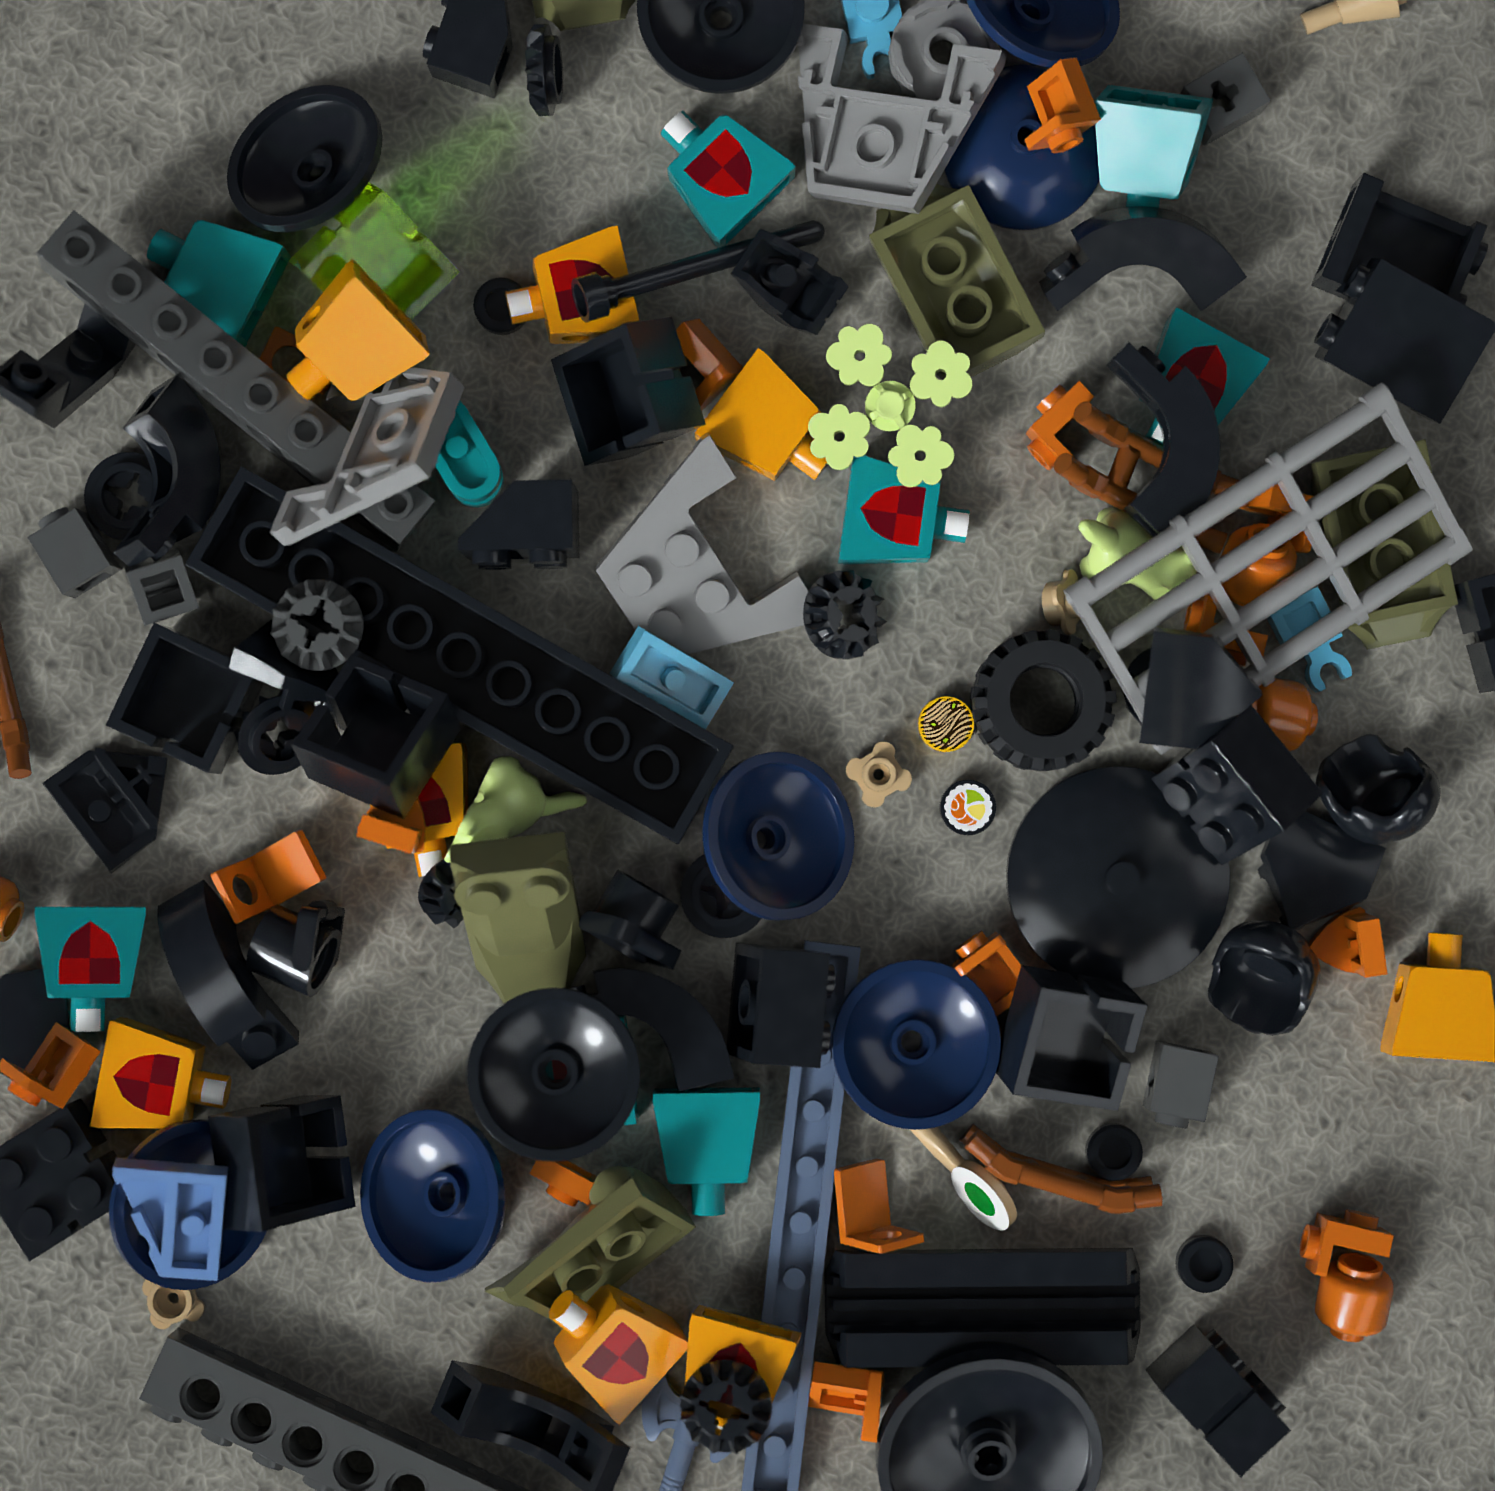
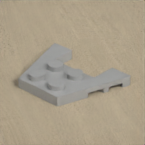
[797,24,1007,214]
[270,367,464,546]
[595,433,809,654]

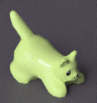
[1078,506,1197,600]
[444,756,587,863]

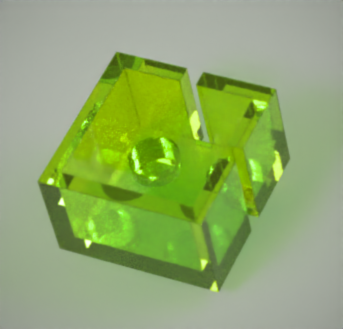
[288,182,460,320]

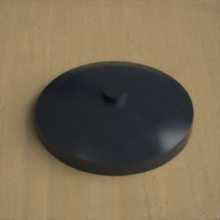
[1006,767,1230,989]
[875,1348,1103,1491]

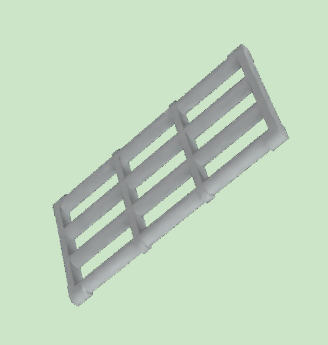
[1063,383,1473,755]

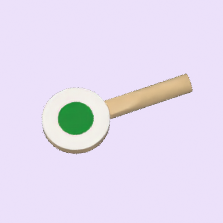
[910,1127,1017,1231]

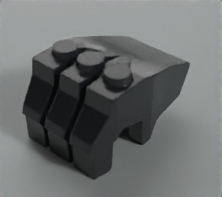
[731,229,848,335]

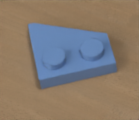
[113,1158,228,1281]

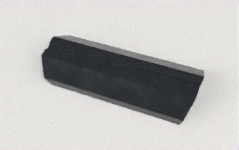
[824,1248,1141,1368]

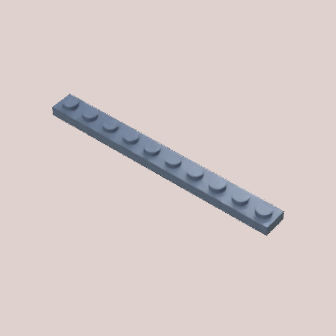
[741,940,861,1491]

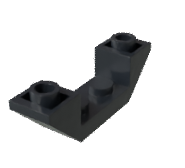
[0,304,136,428]

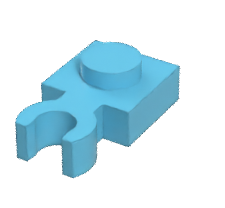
[841,0,902,79]
[1267,586,1352,692]

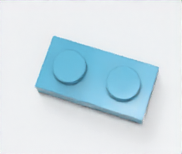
[609,625,734,730]

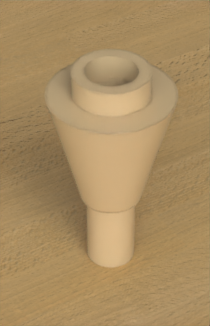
[1300,0,1407,35]

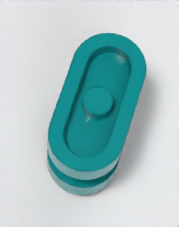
[436,400,504,508]

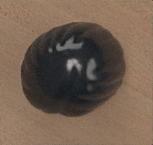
[1315,734,1441,845]
[1208,920,1320,1036]

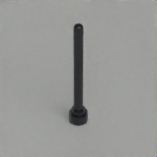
[571,220,825,322]

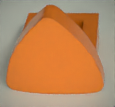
[676,319,743,410]
[356,798,426,854]
[1308,906,1388,978]
[808,1361,885,1443]

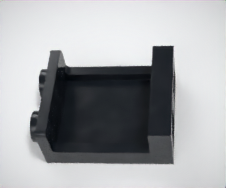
[1311,173,1488,305]
[1314,258,1495,424]

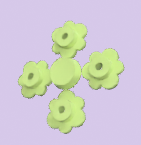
[808,324,972,488]

